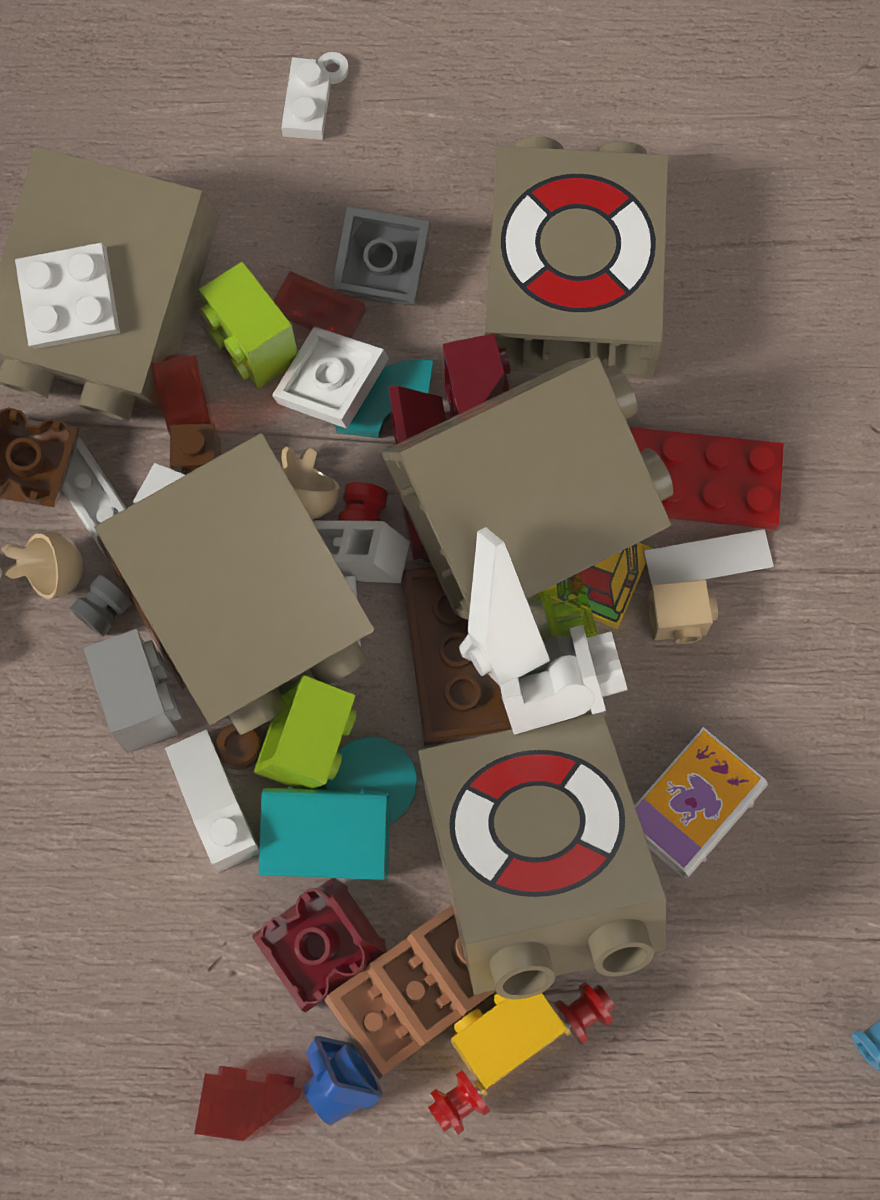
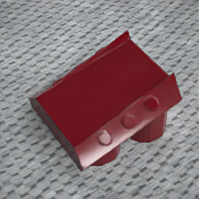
[253,878,386,1013]

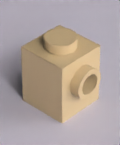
[647,580,718,644]

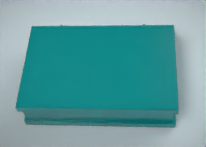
[258,786,391,880]

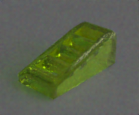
[539,572,598,638]

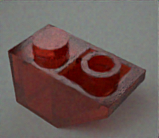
[152,354,213,435]
[194,1066,305,1141]

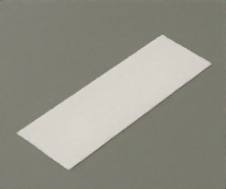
[644,529,774,585]

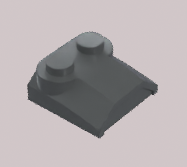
[331,206,431,306]

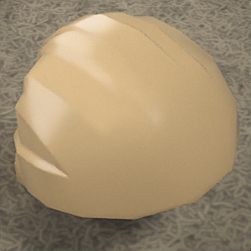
[281,447,340,520]
[1,532,84,599]

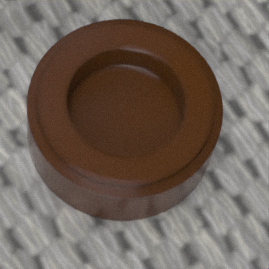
[216,723,263,770]

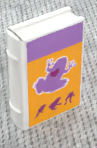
[635,727,768,879]

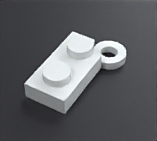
[281,52,349,140]

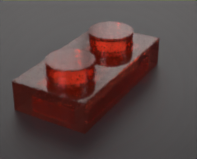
[273,271,366,338]

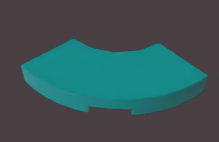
[336,359,433,439]

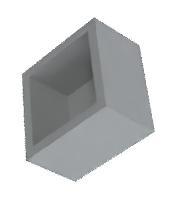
[83,629,182,753]

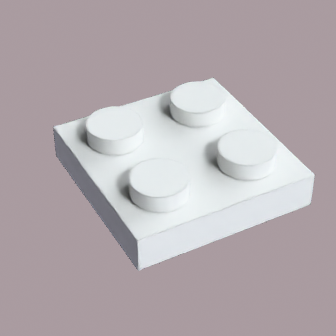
[15,242,120,350]
[272,327,389,428]

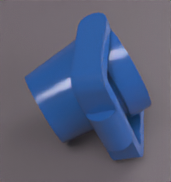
[303,1036,383,1125]

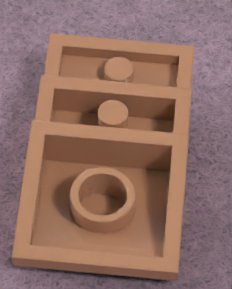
[324,905,497,1079]

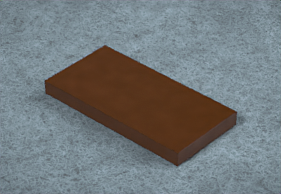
[402,567,512,746]

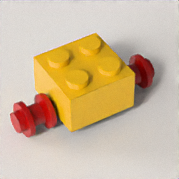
[428,981,615,1135]

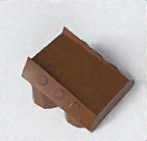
[0,407,79,507]

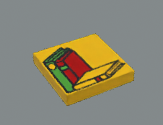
[536,542,652,629]

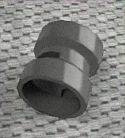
[69,575,133,638]

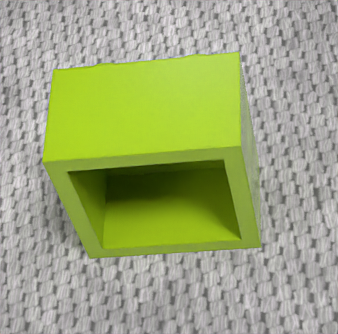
[199,261,297,390]
[253,675,357,789]

